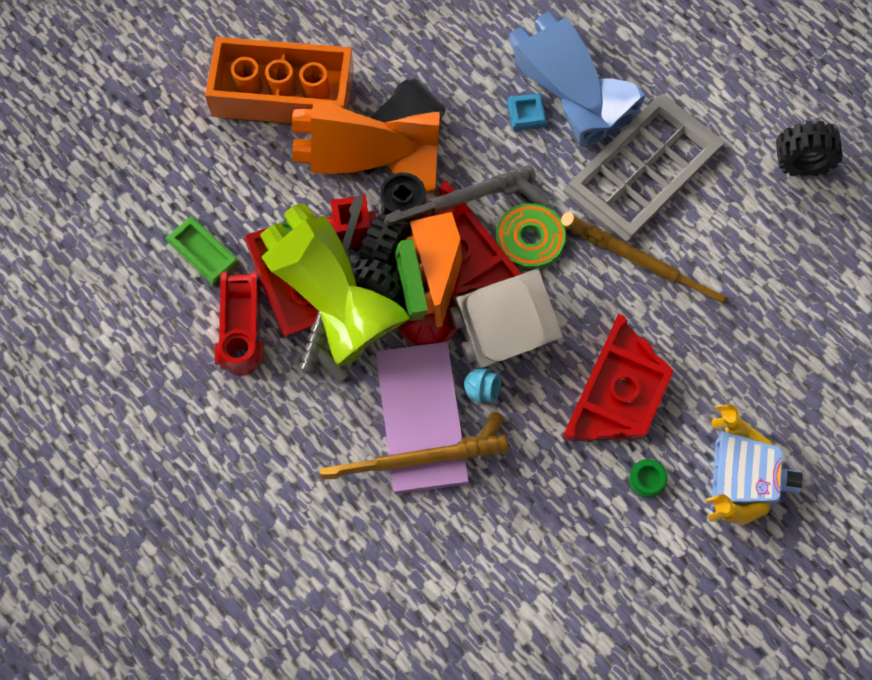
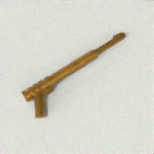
[561,212,728,304]
[319,412,509,480]

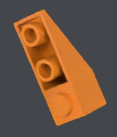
[405,212,462,328]

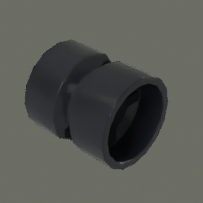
[380,172,426,233]

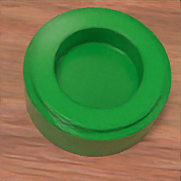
[629,459,668,498]

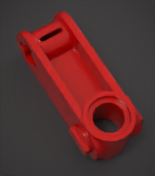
[215,271,264,376]

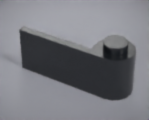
[363,79,446,175]

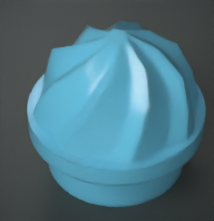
[464,367,501,404]

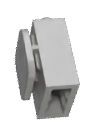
[449,269,563,368]

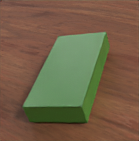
[165,216,240,287]
[395,239,428,321]

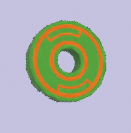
[496,203,566,271]

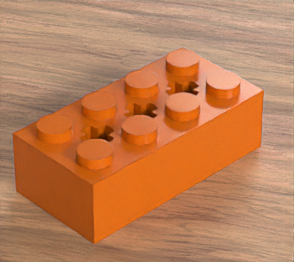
[205,37,354,124]

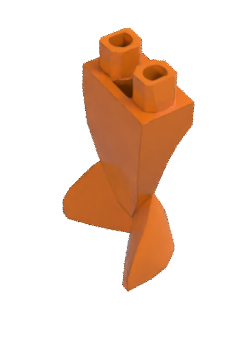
[292,101,440,194]

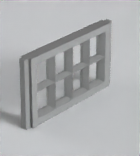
[563,93,725,243]

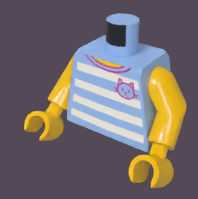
[706,404,803,525]

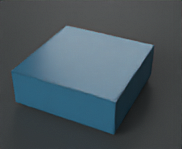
[507,93,547,131]

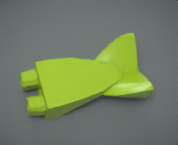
[260,203,410,367]

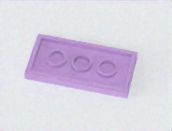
[375,342,469,495]

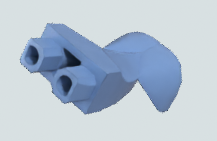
[509,11,645,148]

